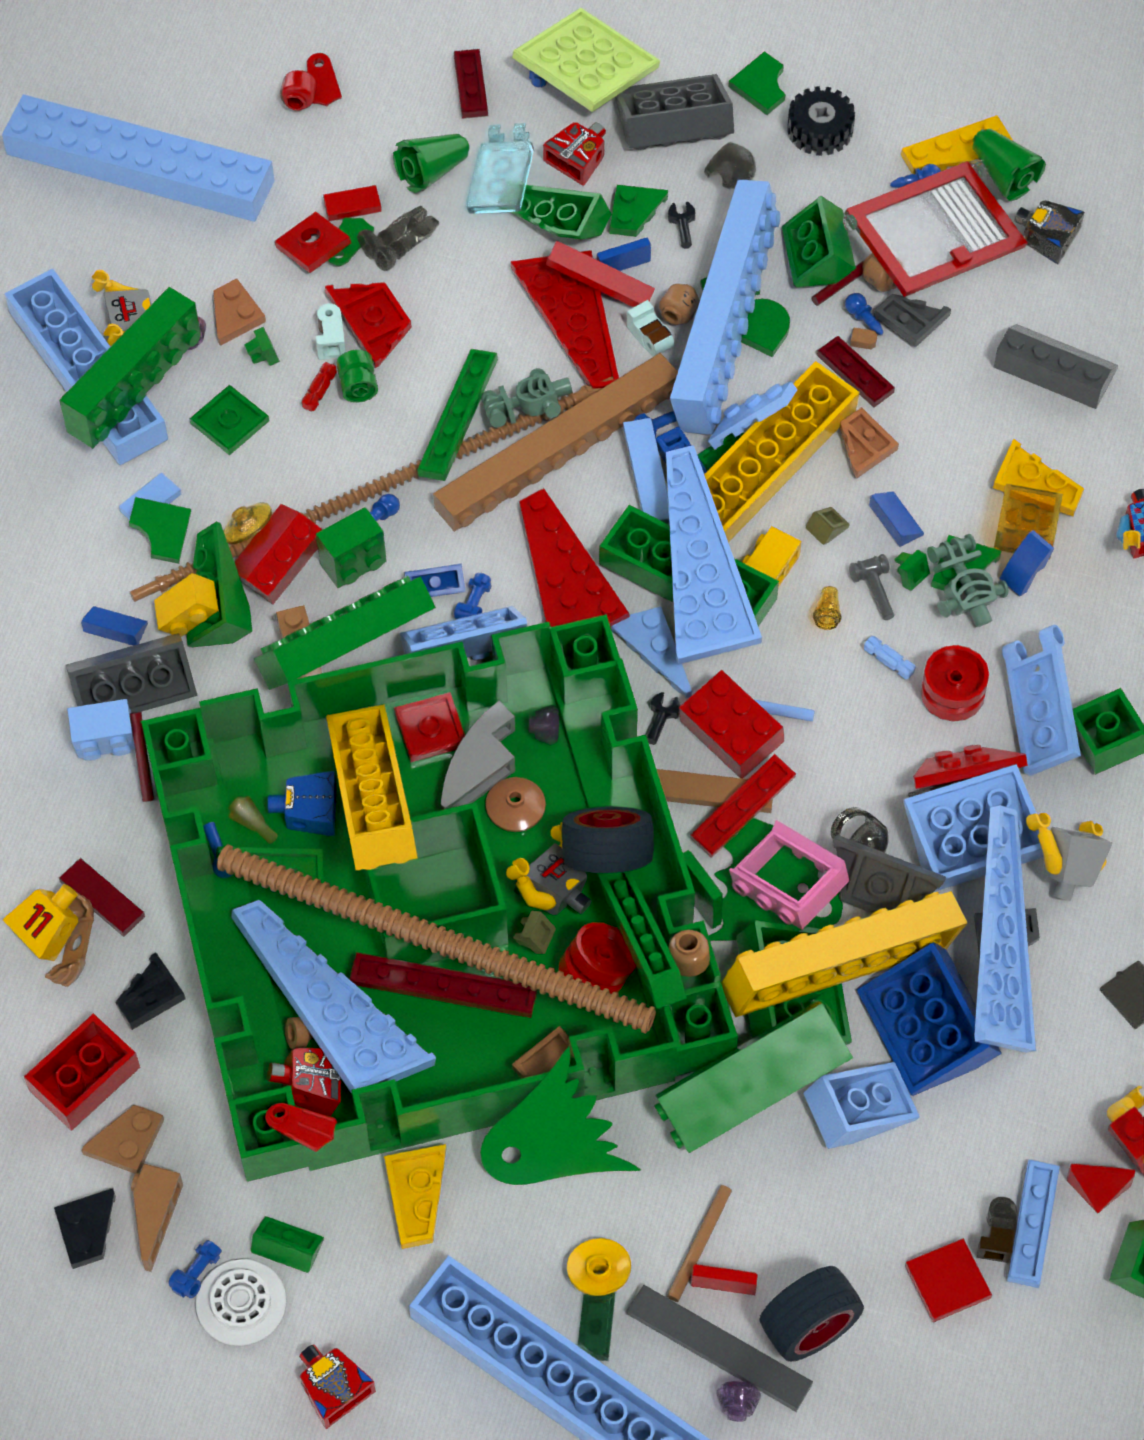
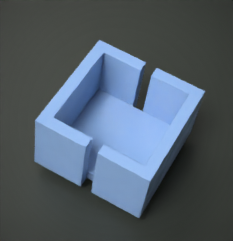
[67,699,135,760]

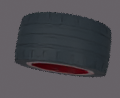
[562,806,654,873]
[759,1266,864,1362]

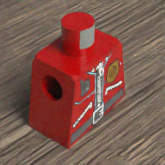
[543,122,606,186]
[267,1048,341,1116]

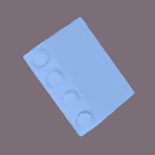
[400,606,527,660]
[903,764,1043,892]

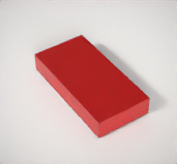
[323,185,382,221]
[691,1264,758,1296]

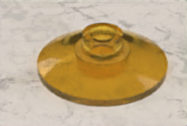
[223,502,272,544]

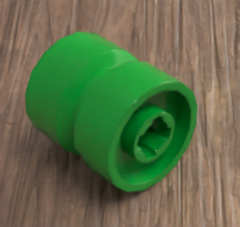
[336,350,378,403]

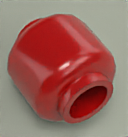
[280,70,317,111]

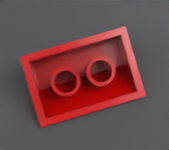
[235,504,322,605]

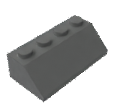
[994,324,1118,409]
[66,633,198,713]

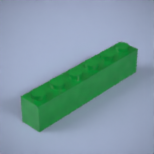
[598,871,687,1009]

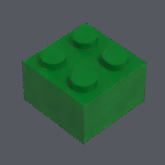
[316,507,387,588]
[1073,688,1144,775]

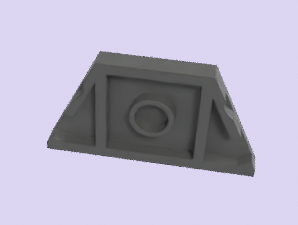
[833,835,946,913]

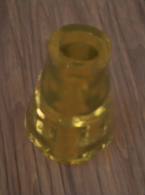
[813,586,842,630]

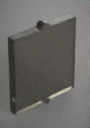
[1100,960,1144,1030]

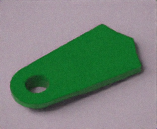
[328,217,375,266]

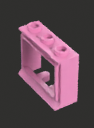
[729,820,849,930]

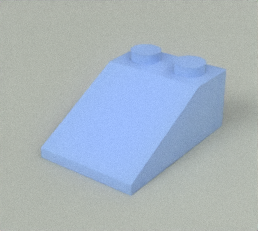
[803,1062,920,1149]

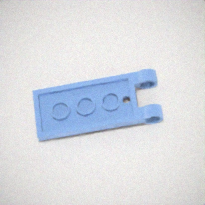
[1002,625,1081,776]

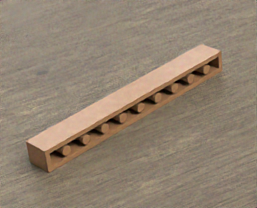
[433,352,678,532]

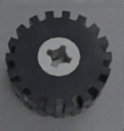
[787,86,855,156]

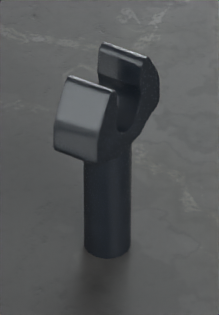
[668,201,696,249]
[647,692,680,745]

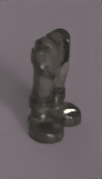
[357,205,439,271]

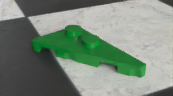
[216,846,324,908]

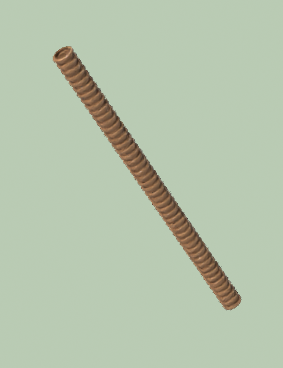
[217,845,656,1034]

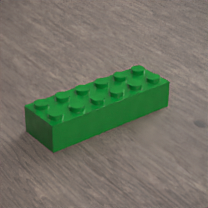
[59,287,201,449]
[599,504,779,627]
[254,575,436,690]

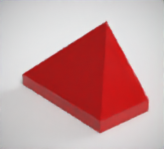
[1067,1163,1135,1214]

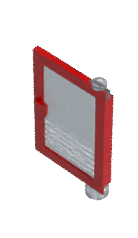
[843,159,1028,297]

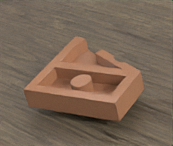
[840,407,899,478]

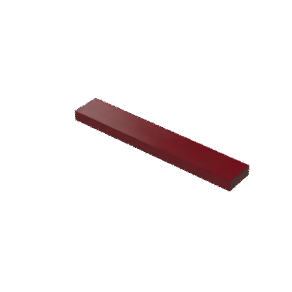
[350,952,538,1018]

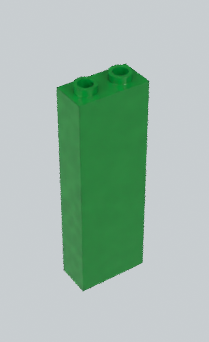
[654,1001,853,1153]

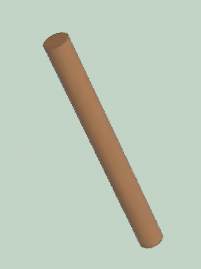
[667,1185,732,1302]

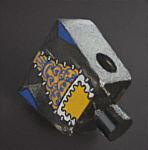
[1014,200,1085,265]

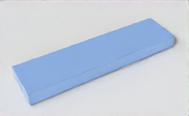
[623,418,669,523]
[1007,1159,1060,1288]

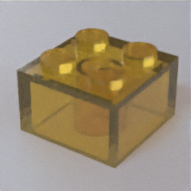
[994,484,1063,560]

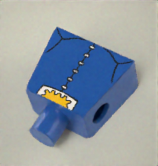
[268,771,337,836]

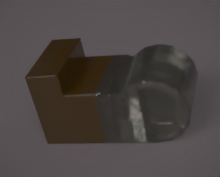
[977,1197,1017,1263]

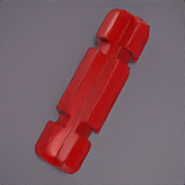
[302,362,337,412]

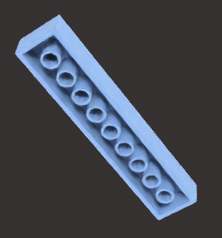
[2,94,274,222]
[670,180,781,435]
[409,1255,710,1440]

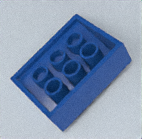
[857,942,1002,1096]

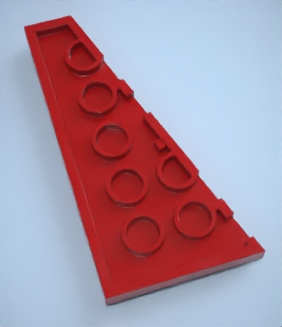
[511,250,619,389]
[519,488,630,627]

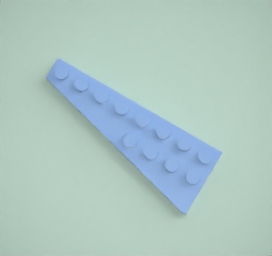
[231,900,436,1093]

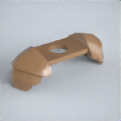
[45,892,94,987]

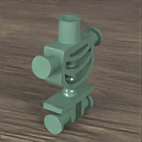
[481,368,573,427]
[927,534,1008,627]

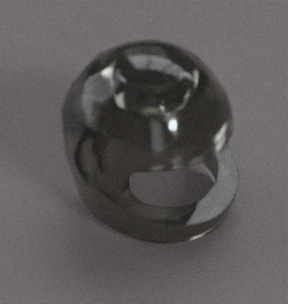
[704,142,756,189]
[830,807,889,853]

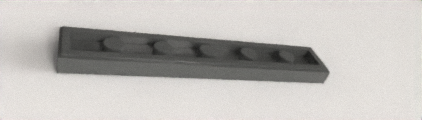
[627,1285,813,1412]

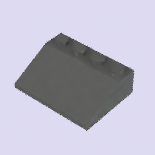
[615,74,734,150]

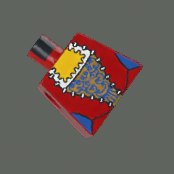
[299,1344,376,1429]

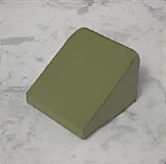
[806,507,850,545]

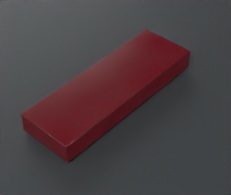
[454,49,488,119]
[817,336,895,408]
[59,858,145,937]

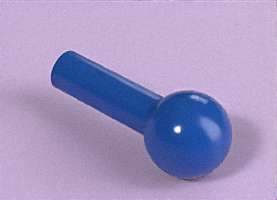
[203,822,233,878]

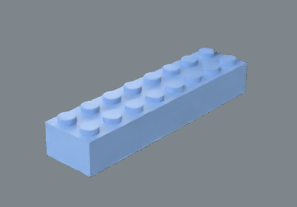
[4,268,168,465]

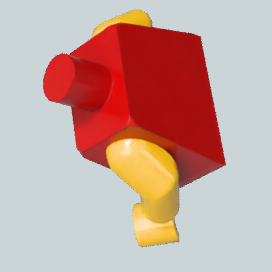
[1107,1086,1144,1176]

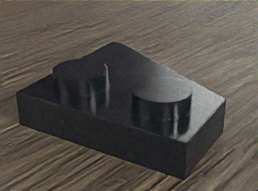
[115,952,186,1030]
[54,1188,116,1269]

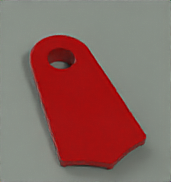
[307,53,342,106]
[265,1103,337,1152]

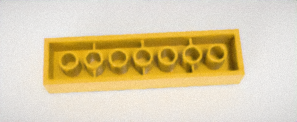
[704,361,860,543]
[326,704,418,870]
[721,891,968,1017]

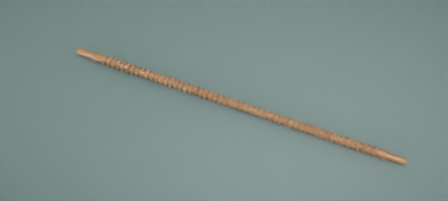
[130,376,613,602]

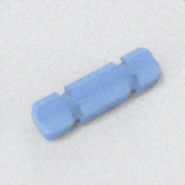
[864,636,916,679]

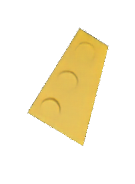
[993,439,1084,516]
[384,1144,447,1249]

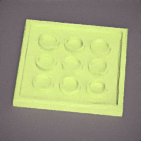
[512,8,660,112]

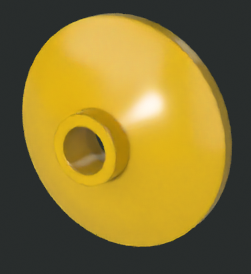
[567,1238,631,1296]

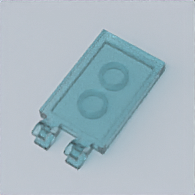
[466,123,534,214]

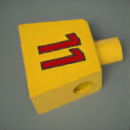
[3,884,78,961]

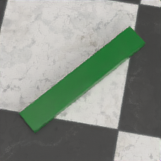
[417,349,498,481]

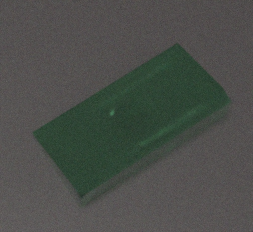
[578,1292,616,1361]

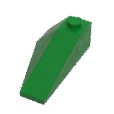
[498,183,612,240]
[186,521,252,648]

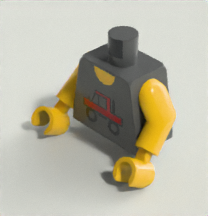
[506,822,592,915]

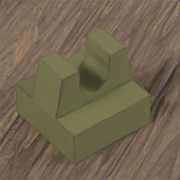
[514,911,556,954]

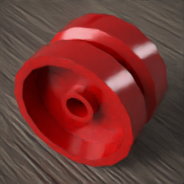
[921,645,989,722]
[559,922,636,994]

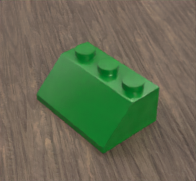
[782,196,856,287]

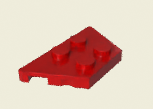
[325,282,412,368]
[913,745,1028,789]

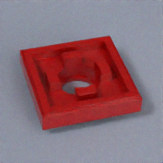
[274,211,351,273]

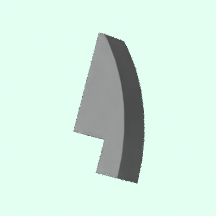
[441,701,515,810]

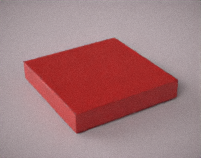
[394,692,465,762]
[905,1238,992,1323]

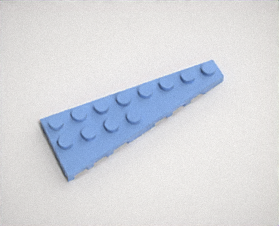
[666,445,762,664]
[974,805,1036,1053]

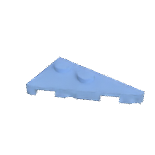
[611,607,692,698]

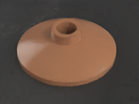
[486,777,546,832]

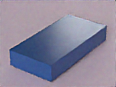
[597,237,651,271]

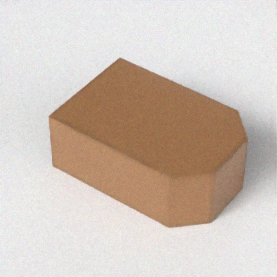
[850,327,877,350]

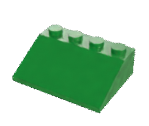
[736,921,852,1045]

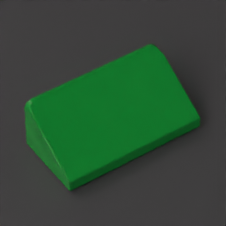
[251,1216,324,1273]

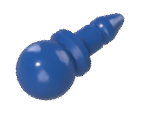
[890,164,941,188]
[845,293,883,335]
[370,494,400,521]

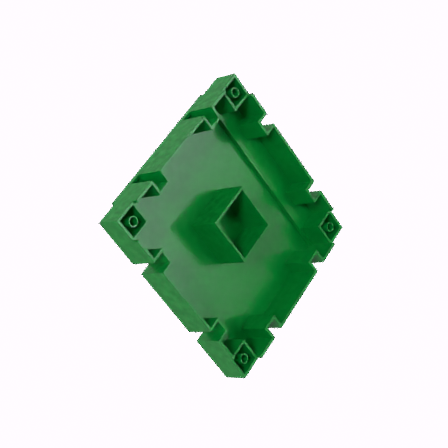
[141,614,738,1182]

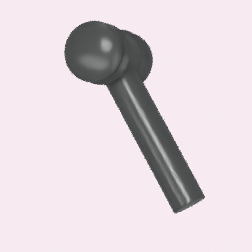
[849,554,895,620]

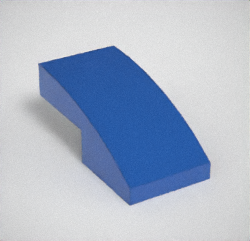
[999,530,1054,596]

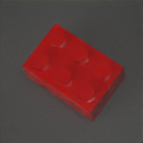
[679,670,784,779]
[24,1013,141,1131]

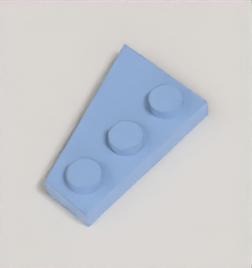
[708,381,797,450]

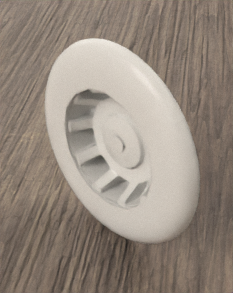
[196,1259,286,1346]

